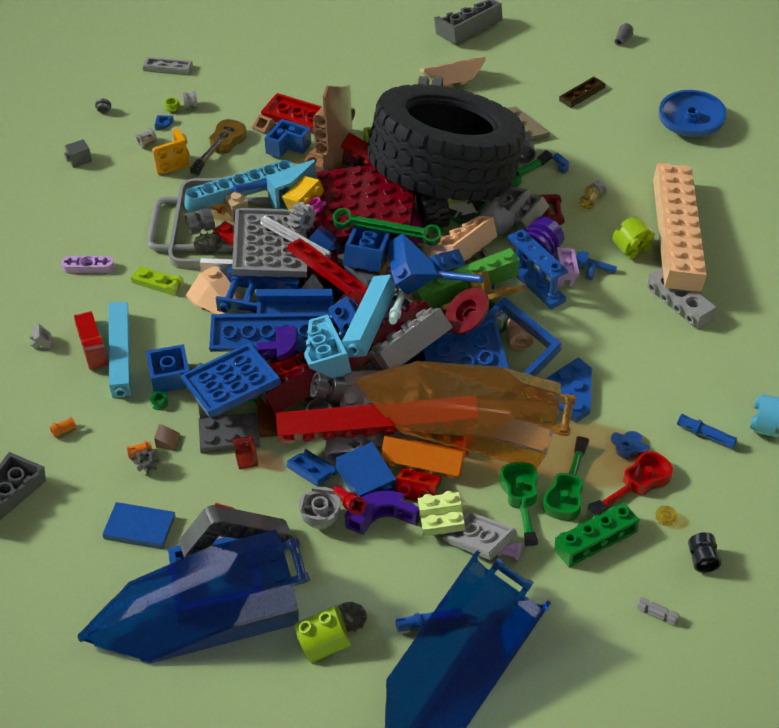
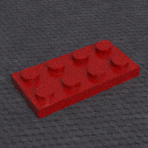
[261,93,322,133]

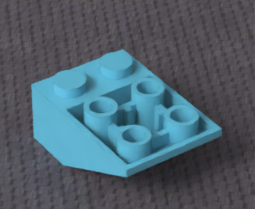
[266,160,316,210]

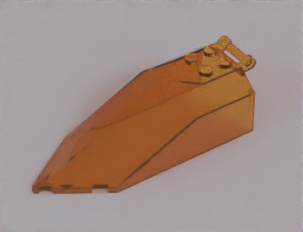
[355,361,577,469]

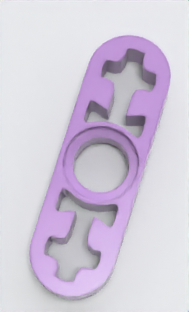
[61,256,114,274]

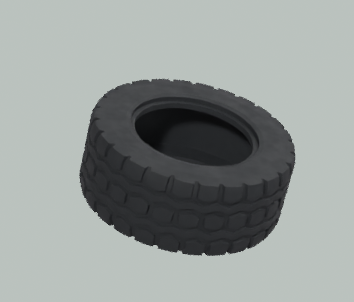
[367,84,525,201]

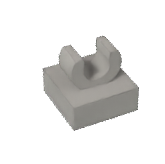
[30,323,52,350]

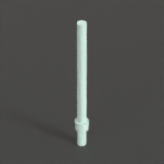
[389,288,405,324]

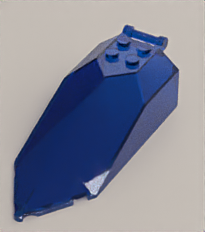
[77,530,310,664]
[385,550,551,728]

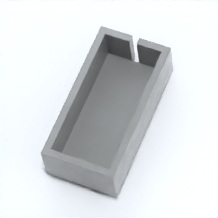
[367,308,453,373]

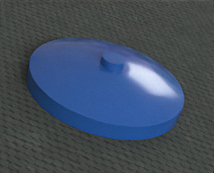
[659,90,727,137]

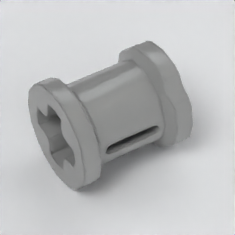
[135,128,157,148]

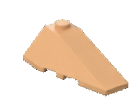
[186,266,243,314]

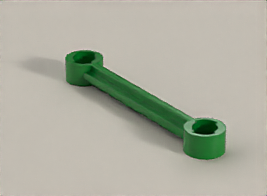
[333,208,441,246]

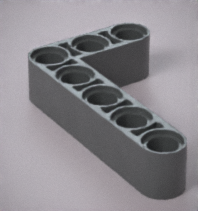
[179,505,293,562]

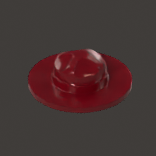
[445,288,489,335]

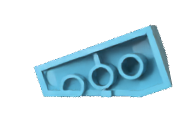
[304,314,351,378]

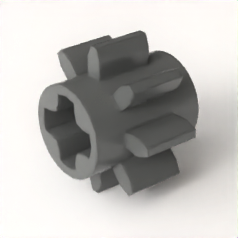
[133,448,160,474]

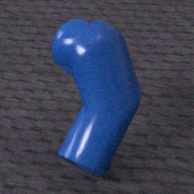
[552,152,569,173]

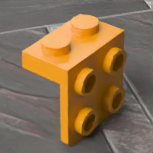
[152,128,190,175]

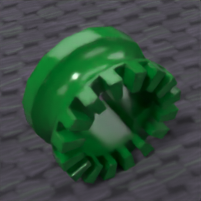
[150,391,168,410]

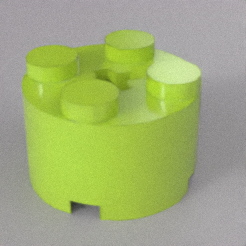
[612,216,655,260]

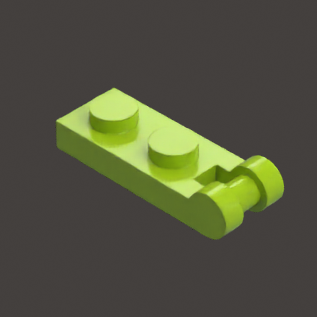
[131,266,184,295]

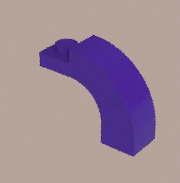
[344,491,420,535]

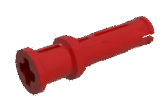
[331,485,366,515]

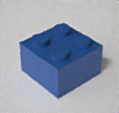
[146,344,189,393]

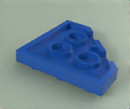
[536,357,592,423]

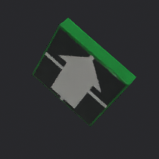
[449,201,486,224]

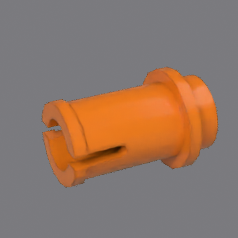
[50,417,77,438]
[126,440,152,459]

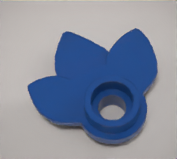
[611,431,650,458]

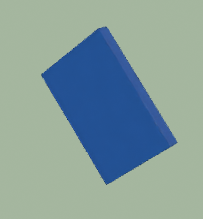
[102,502,176,549]

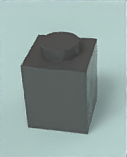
[64,139,92,168]

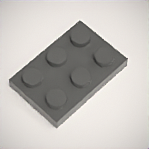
[198,412,260,453]

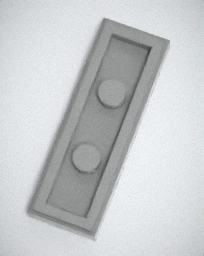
[143,57,193,75]

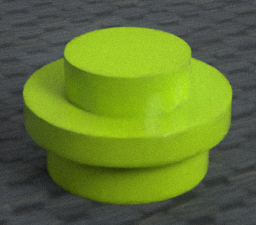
[164,97,180,112]

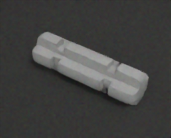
[637,597,679,625]

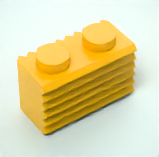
[283,175,324,209]

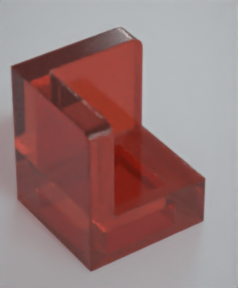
[233,435,259,470]

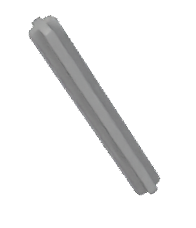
[260,216,331,259]

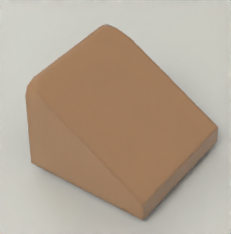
[252,114,276,134]
[154,424,180,450]

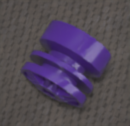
[523,216,565,261]

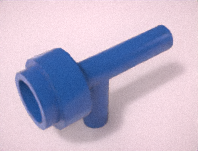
[576,251,617,280]

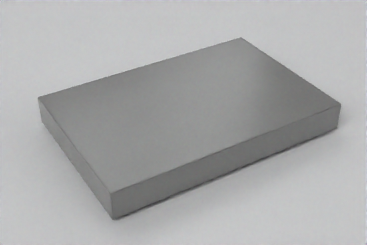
[443,511,517,560]

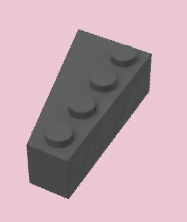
[434,0,503,44]
[0,452,46,520]

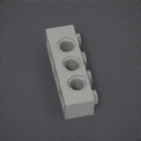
[647,268,716,330]

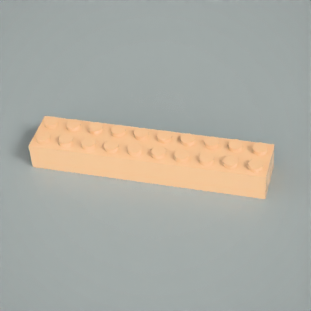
[653,163,707,292]

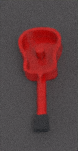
[588,451,673,515]

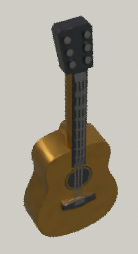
[190,119,247,175]

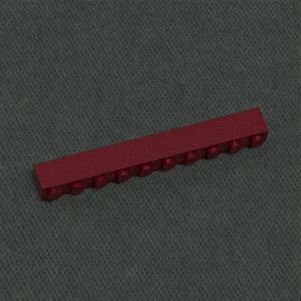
[260,299,430,415]

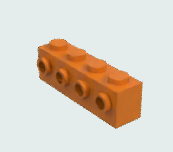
[381,435,466,479]

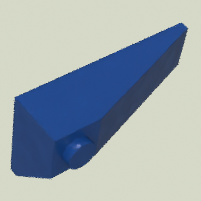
[388,233,438,296]

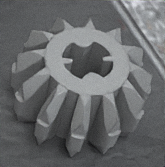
[286,202,317,234]

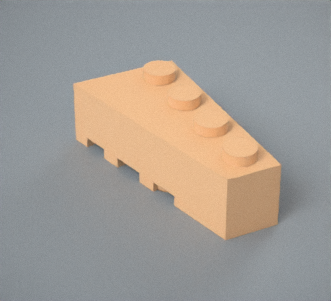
[424,216,497,261]

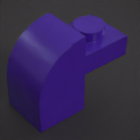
[257,325,297,361]

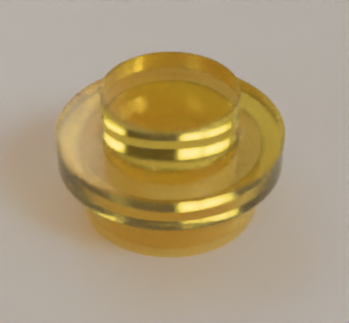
[655,506,677,526]

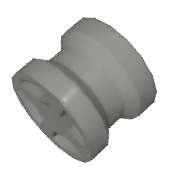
[183,91,198,109]

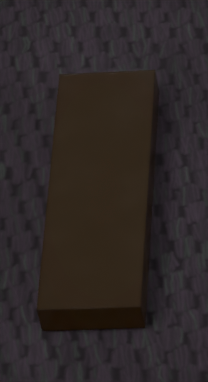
[559,76,606,108]

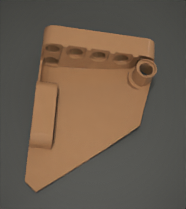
[305,85,355,172]

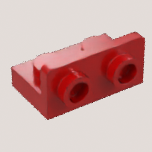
[395,468,442,501]

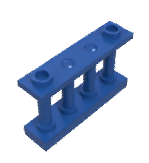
[508,229,568,309]
[215,267,301,313]

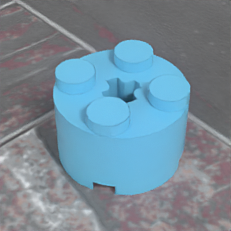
[750,394,779,438]

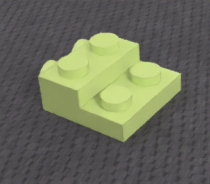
[418,491,465,536]

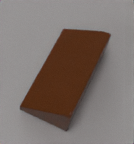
[256,399,278,438]

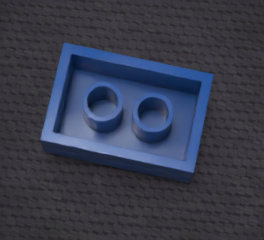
[343,226,390,272]

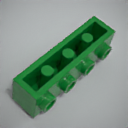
[554,502,640,568]

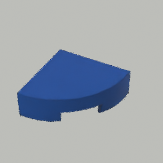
[154,115,174,130]

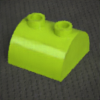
[295,605,351,663]

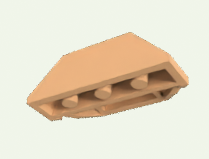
[420,57,486,87]

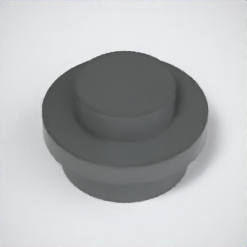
[95,98,111,113]

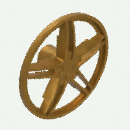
[442,271,527,310]

